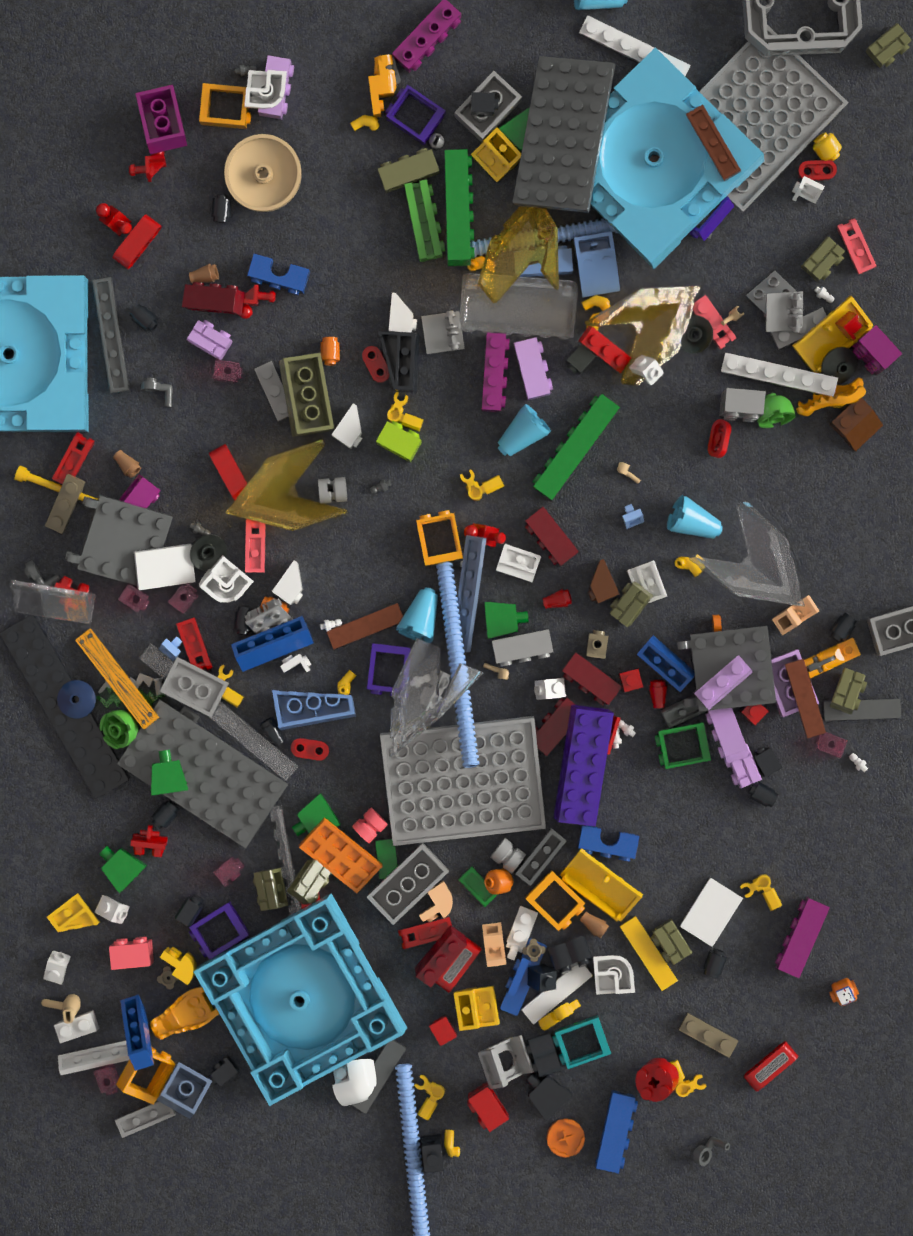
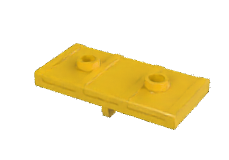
[792,296,873,373]
[560,848,643,921]

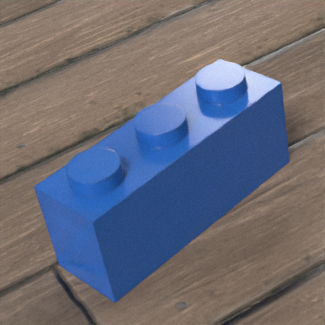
[637,635,695,692]

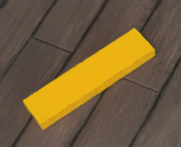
[620,916,678,991]

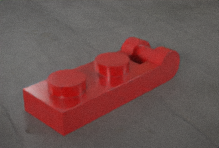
[52,432,95,484]
[176,617,213,670]
[398,916,452,949]

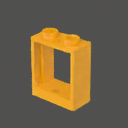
[199,83,251,129]
[416,510,463,566]
[525,870,585,931]
[116,1046,176,1105]

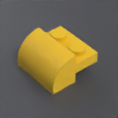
[471,127,521,182]
[160,947,197,985]
[454,986,500,1031]

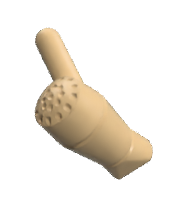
[41,994,80,1024]

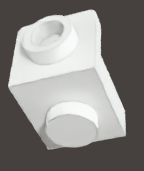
[792,176,825,204]
[629,355,663,385]
[280,654,311,673]
[534,678,566,700]
[95,895,129,924]
[43,951,71,985]

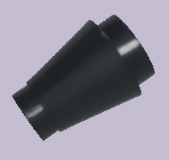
[259,717,285,746]

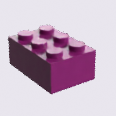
[135,85,187,154]
[851,325,902,375]

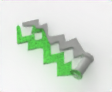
[97,673,165,708]

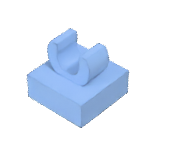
[622,504,644,529]
[159,637,182,661]

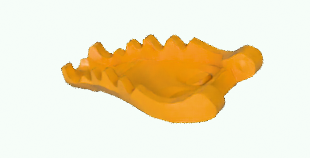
[796,378,866,417]
[150,986,219,1040]

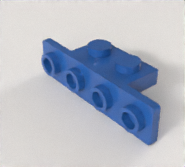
[500,938,547,1016]

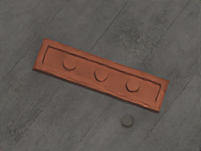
[686,104,741,181]
[327,603,403,649]
[784,659,826,738]

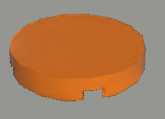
[546,1118,585,1158]

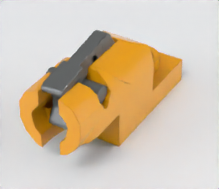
[368,55,401,118]
[804,638,861,678]

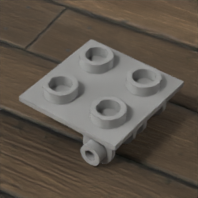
[746,271,797,318]
[766,291,803,332]
[421,311,465,354]
[245,598,293,634]

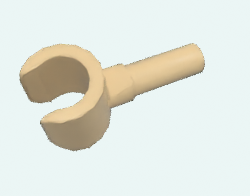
[721,306,744,326]
[617,462,641,484]
[483,663,509,680]

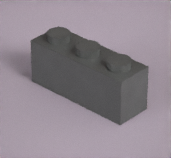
[515,828,566,886]

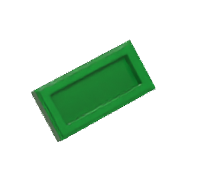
[375,839,398,879]
[458,866,498,907]

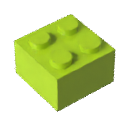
[376,421,422,463]

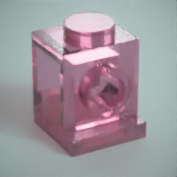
[213,359,243,383]
[118,584,150,612]
[168,584,198,614]
[816,732,848,758]
[213,857,245,887]
[93,1064,119,1096]

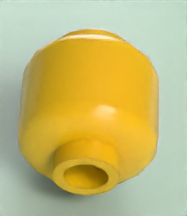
[813,132,842,161]

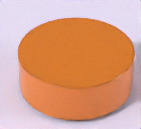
[712,614,722,632]

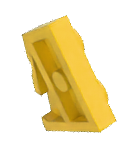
[47,893,100,932]

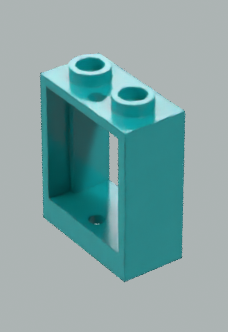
[552,1015,611,1069]

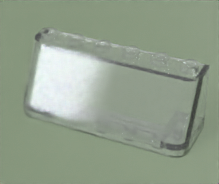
[459,274,578,339]

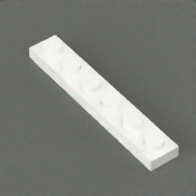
[579,15,691,76]
[721,353,838,397]

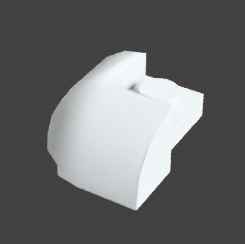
[244,70,287,109]
[199,555,254,603]
[593,955,635,995]
[332,1059,376,1106]

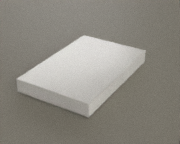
[134,544,195,590]
[680,878,743,947]

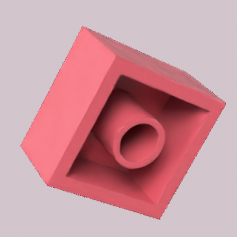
[109,936,154,970]

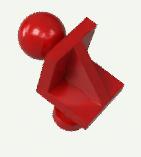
[129,151,167,182]
[96,203,132,236]
[239,284,276,319]
[464,523,506,547]

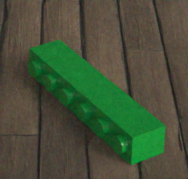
[445,149,475,266]
[533,394,620,501]

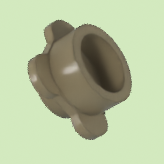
[522,939,545,962]
[157,966,179,989]

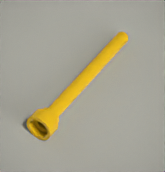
[14,466,97,501]

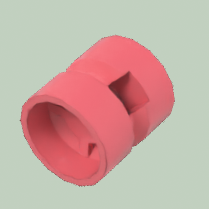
[352,807,388,843]

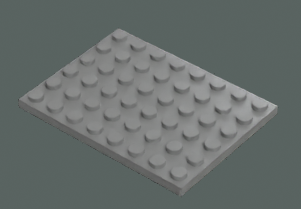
[699,25,849,213]
[380,716,546,846]

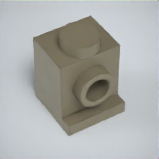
[586,630,608,659]

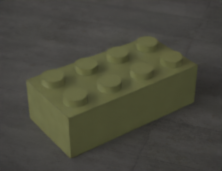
[279,353,334,437]

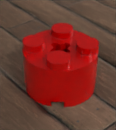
[635,1058,679,1102]

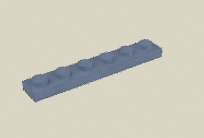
[457,535,487,652]

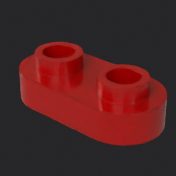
[798,160,837,181]
[362,346,390,383]
[708,419,731,458]
[291,738,329,760]

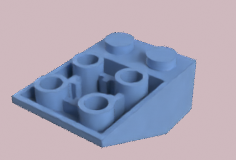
[573,231,620,298]

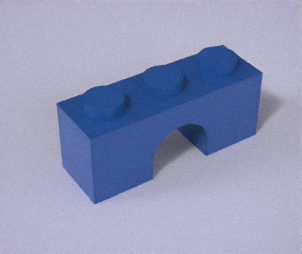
[247,254,310,295]
[578,825,639,861]

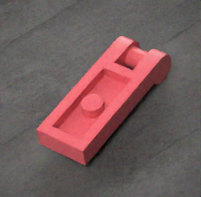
[837,218,876,275]
[690,295,736,350]
[245,519,266,573]

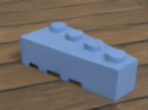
[272,690,356,730]

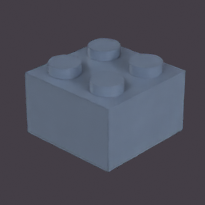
[157,1062,212,1119]

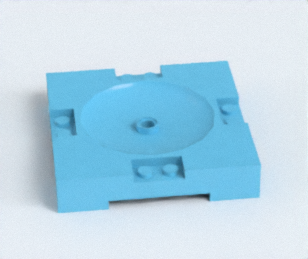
[590,47,765,269]
[0,275,89,432]
[193,893,407,1106]

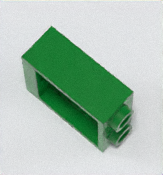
[655,722,711,769]

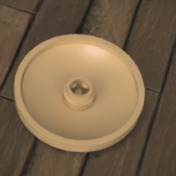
[224,134,302,212]

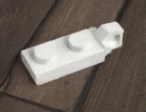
[506,906,538,960]

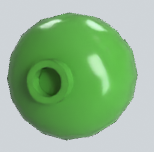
[757,393,795,428]
[100,710,139,749]

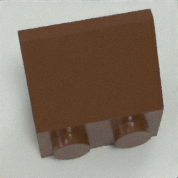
[829,397,883,452]
[587,559,619,604]

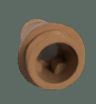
[189,264,219,283]
[113,450,141,478]
[580,912,609,938]

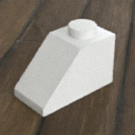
[389,293,417,332]
[332,403,363,449]
[272,560,303,605]

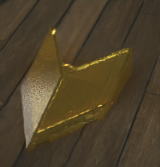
[478,206,559,303]
[584,286,701,386]
[226,439,349,531]

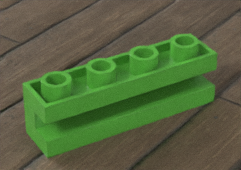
[404,180,445,262]

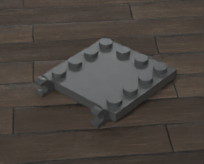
[65,495,173,586]
[677,626,777,711]

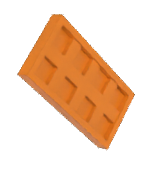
[299,817,383,893]

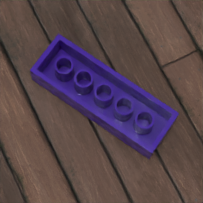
[553,705,614,826]

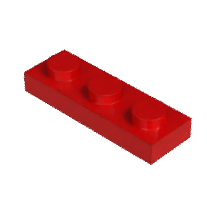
[578,325,631,373]

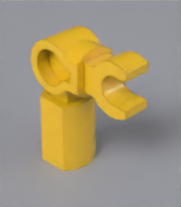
[387,392,424,431]
[460,470,504,501]
[216,665,244,708]
[740,874,782,911]
[538,1000,581,1031]
[669,1060,707,1097]
[414,1075,445,1120]

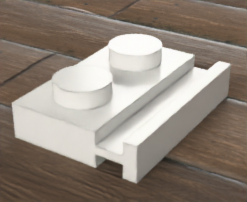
[496,544,541,582]
[627,561,667,603]

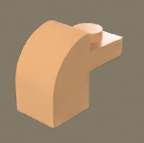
[772,595,819,635]
[419,881,453,922]
[482,922,506,967]

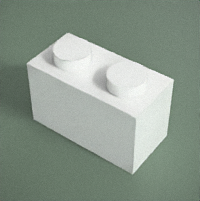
[54,1010,99,1043]

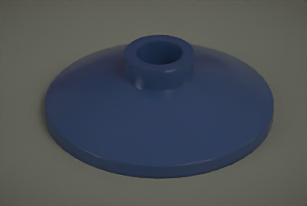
[57,680,96,719]

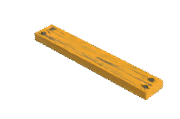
[75,629,159,729]

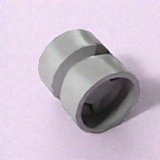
[318,477,347,504]
[490,838,526,874]

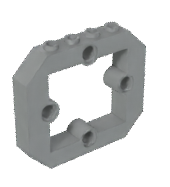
[742,0,862,56]

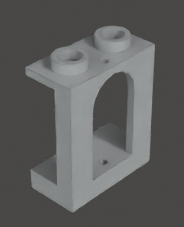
[478,1035,534,1089]

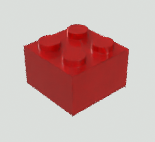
[467,1082,509,1132]

